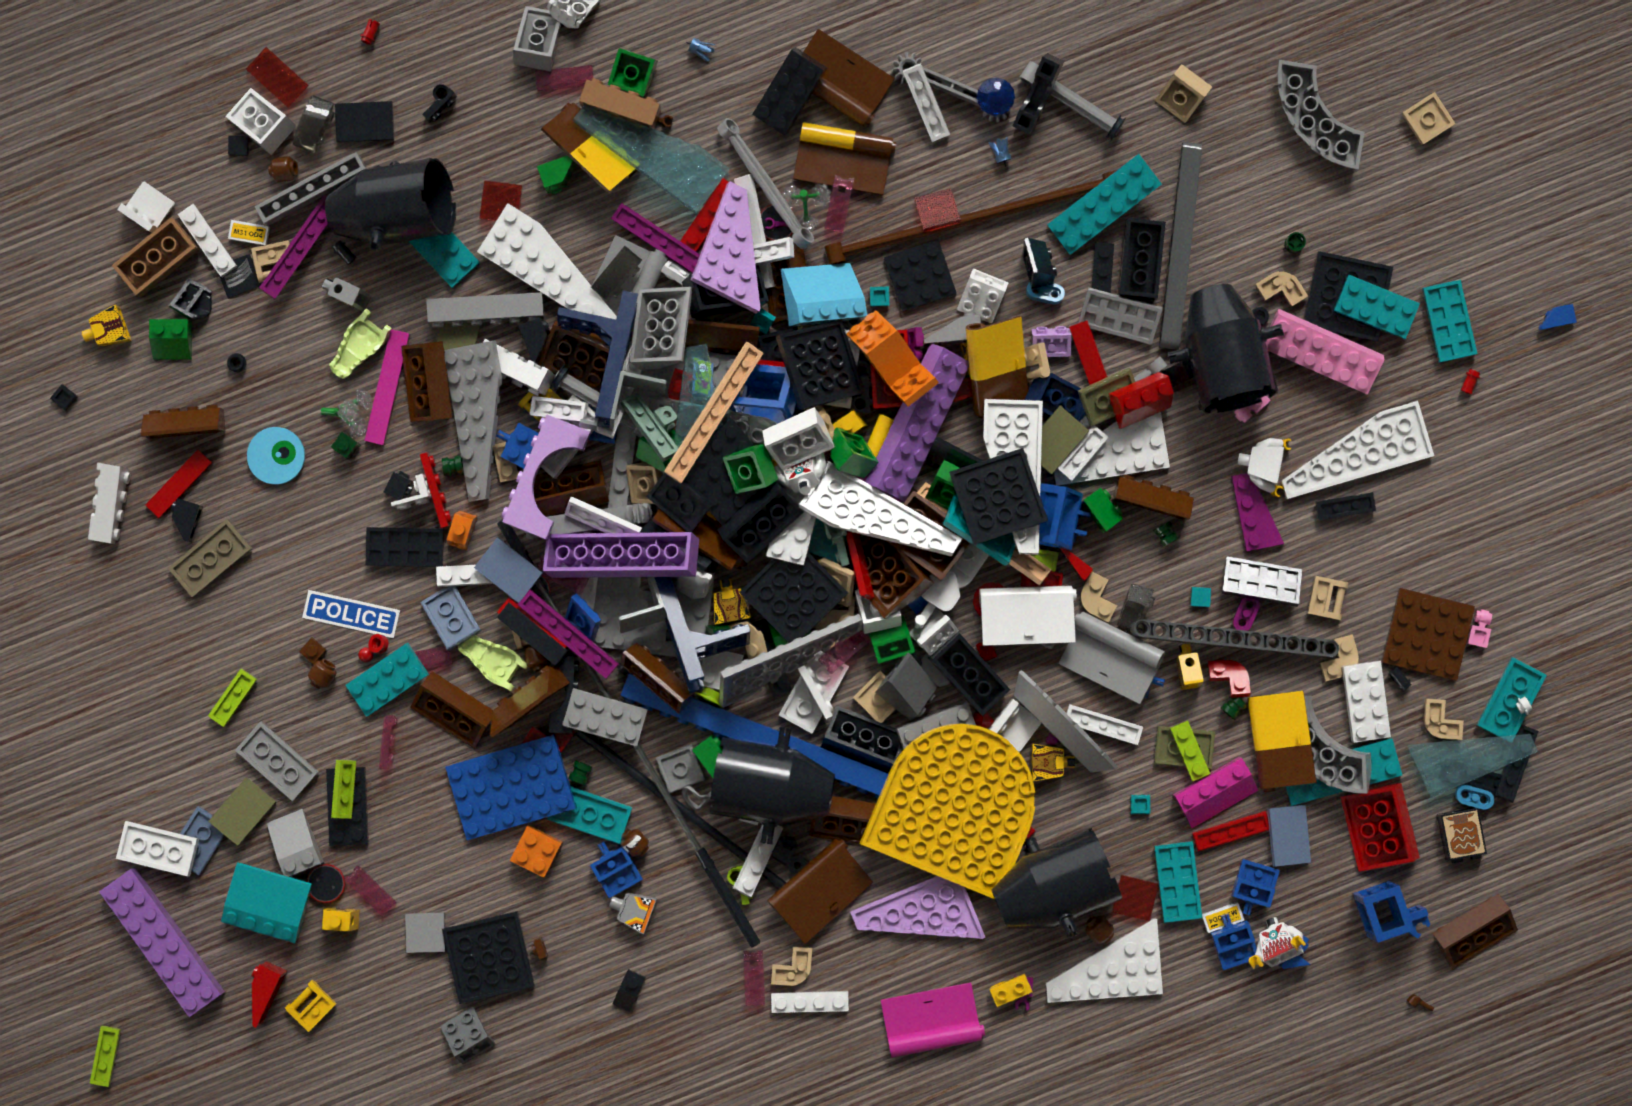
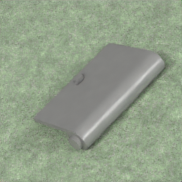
[592,235,668,342]
[1058,612,1165,704]

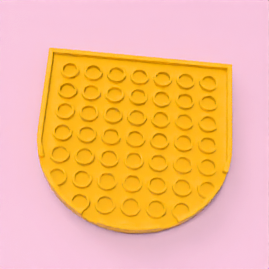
[860,724,1035,899]

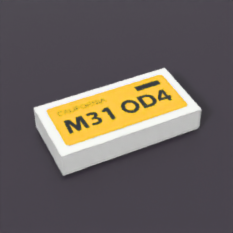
[228,220,270,245]
[1202,902,1245,933]

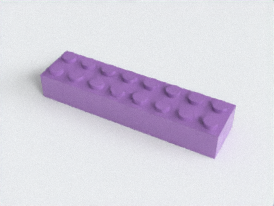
[865,344,969,502]
[543,532,699,578]
[99,867,225,1017]

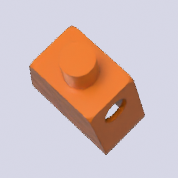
[447,511,478,551]

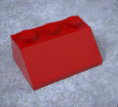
[1108,372,1174,429]

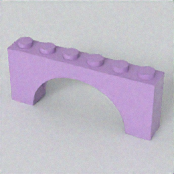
[501,414,591,540]

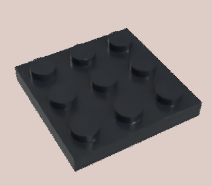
[884,239,957,312]

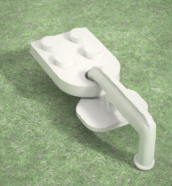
[915,544,989,629]

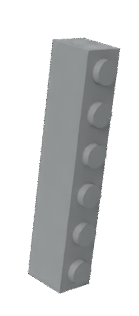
[255,152,367,226]
[426,292,544,328]

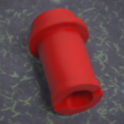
[360,19,380,45]
[1460,369,1480,395]

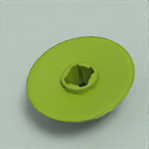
[695,687,724,709]

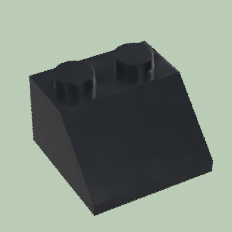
[1022,238,1057,289]
[518,317,551,364]

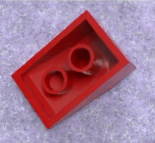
[251,961,287,1028]

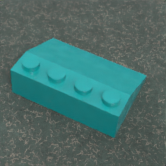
[221,862,312,943]

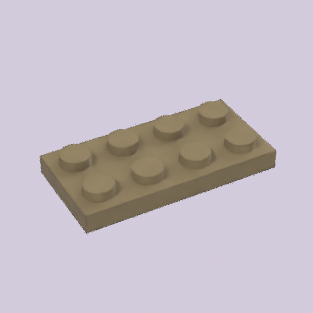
[168,519,252,598]

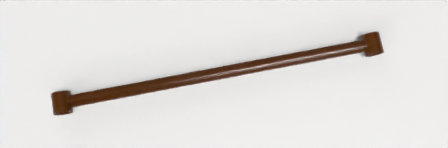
[825,170,1117,265]

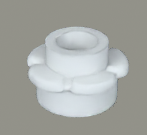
[1516,697,1533,715]

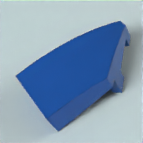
[1538,304,1577,330]

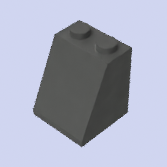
[875,653,937,720]

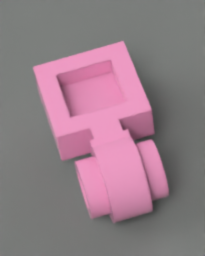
[1234,396,1271,423]
[1467,609,1492,648]

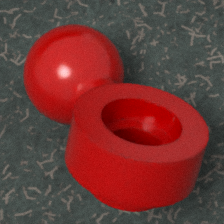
[358,634,389,663]

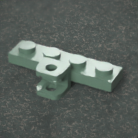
[621,392,678,462]
[823,522,851,567]

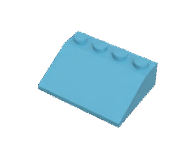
[781,263,867,327]

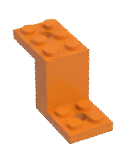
[846,311,939,407]

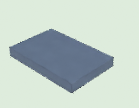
[474,537,543,603]
[420,586,482,651]
[1267,805,1311,867]
[180,806,225,875]

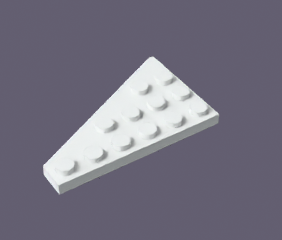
[1054,412,1170,486]
[1046,918,1163,1003]

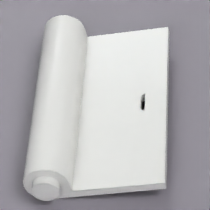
[979,586,1077,646]

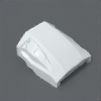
[547,0,600,28]
[672,567,713,599]

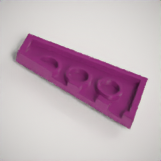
[1231,473,1284,551]

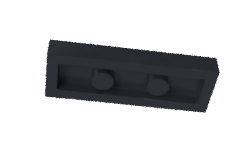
[1091,242,1114,293]
[1315,492,1376,521]

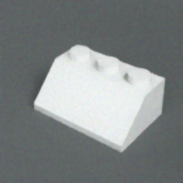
[763,407,834,471]

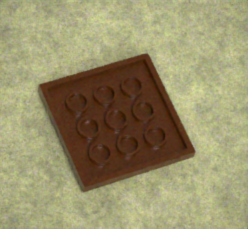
[1381,588,1475,681]

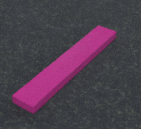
[364,329,410,445]

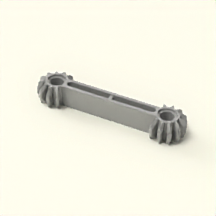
[892,52,1012,123]
[525,503,652,539]

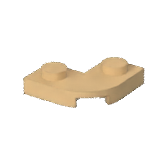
[1255,271,1308,307]
[1080,572,1117,623]
[727,621,767,660]
[1320,634,1359,681]
[1424,699,1464,740]
[771,946,812,986]

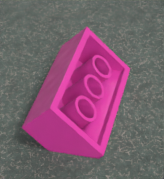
[1173,757,1258,828]

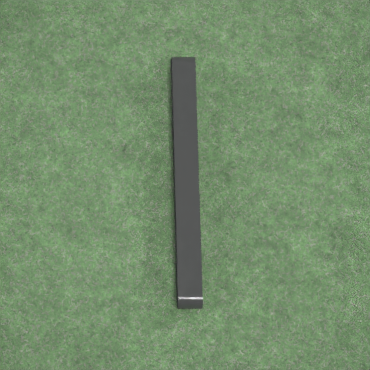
[1159,142,1202,350]
[1130,620,1339,658]

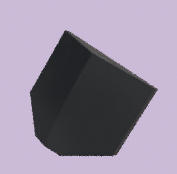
[169,278,212,320]

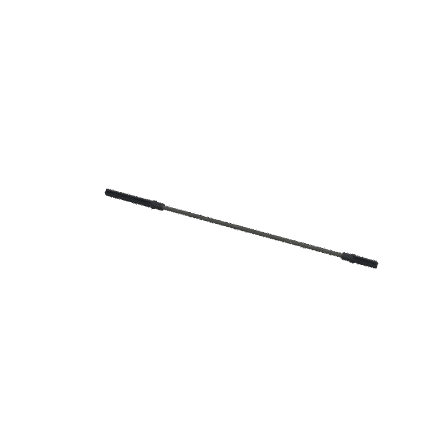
[497,519,760,948]

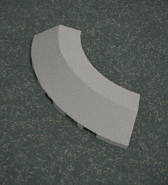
[1277,60,1365,170]
[1014,670,1118,773]
[1305,696,1371,794]

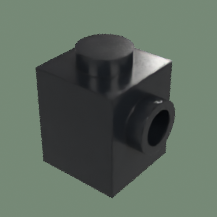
[383,471,414,500]

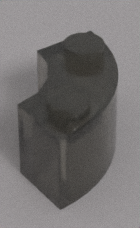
[292,95,335,153]
[591,246,642,302]
[1116,583,1155,635]

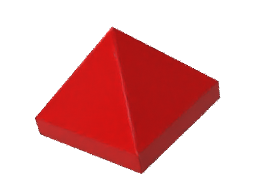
[976,642,997,661]
[973,712,994,729]

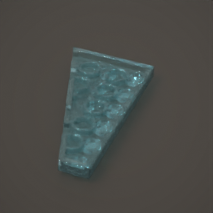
[1407,734,1538,798]

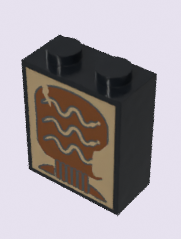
[1437,807,1487,863]

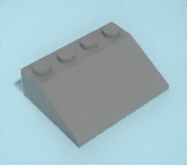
[630,287,692,370]

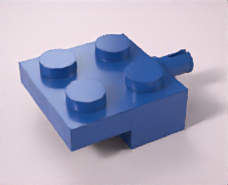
[496,423,539,469]
[590,841,643,898]
[1231,859,1280,915]
[1210,913,1257,970]

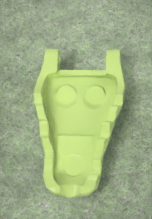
[329,308,392,378]
[458,635,528,692]

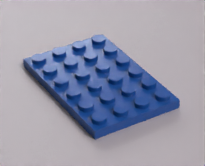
[445,734,577,840]

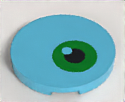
[247,427,305,485]

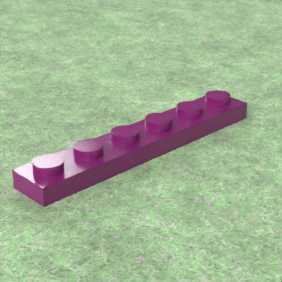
[259,195,328,300]
[611,203,700,273]
[518,590,619,679]

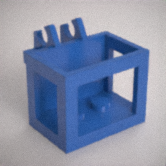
[730,364,798,423]
[1039,483,1091,550]
[1352,881,1430,943]

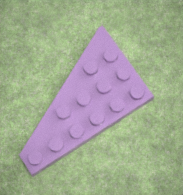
[691,181,760,314]
[850,876,986,939]

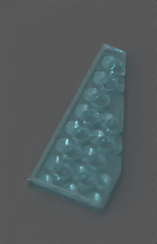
[573,104,730,214]

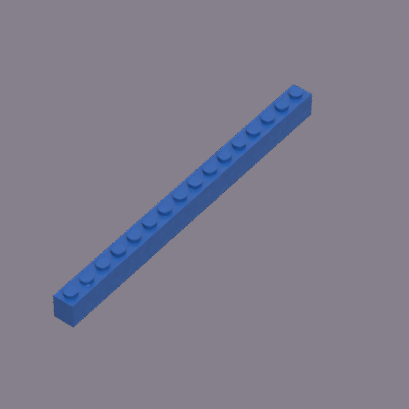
[621,674,888,798]

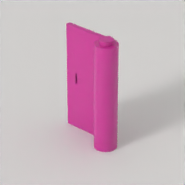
[881,982,985,1058]

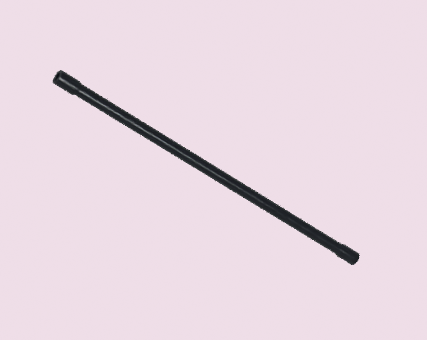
[575,731,786,889]

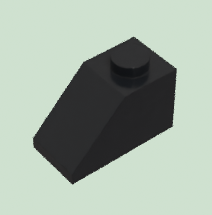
[171,498,203,543]

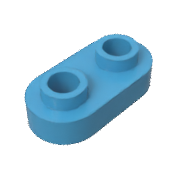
[1026,282,1065,304]
[1455,785,1494,810]

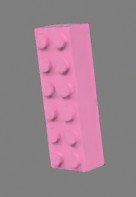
[1265,309,1384,395]

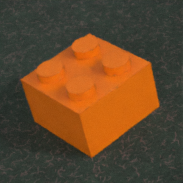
[510,825,563,878]

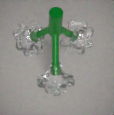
[781,183,831,232]
[321,388,372,438]

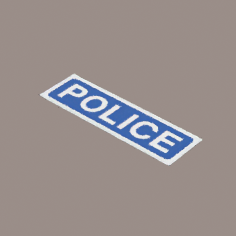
[302,590,400,638]

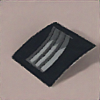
[219,254,261,298]

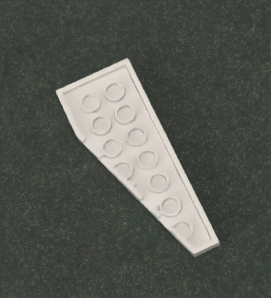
[477,203,617,319]
[983,399,1043,555]
[1281,401,1434,499]
[799,461,962,556]

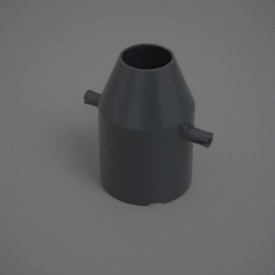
[325,158,456,251]
[1167,284,1284,413]
[709,727,835,845]
[991,828,1122,938]

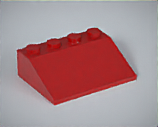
[1340,783,1420,872]

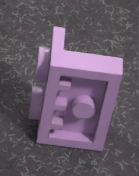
[1031,326,1071,357]

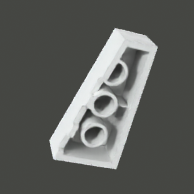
[483,339,555,396]
[88,463,131,544]

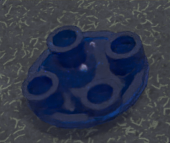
[976,77,1015,117]

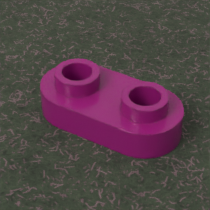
[1232,598,1260,631]

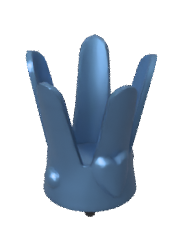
[686,38,716,62]
[988,137,1011,167]

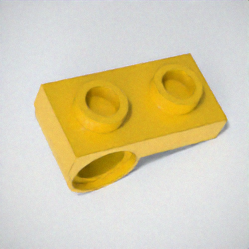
[989,973,1032,1007]

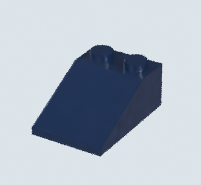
[1024,372,1085,421]

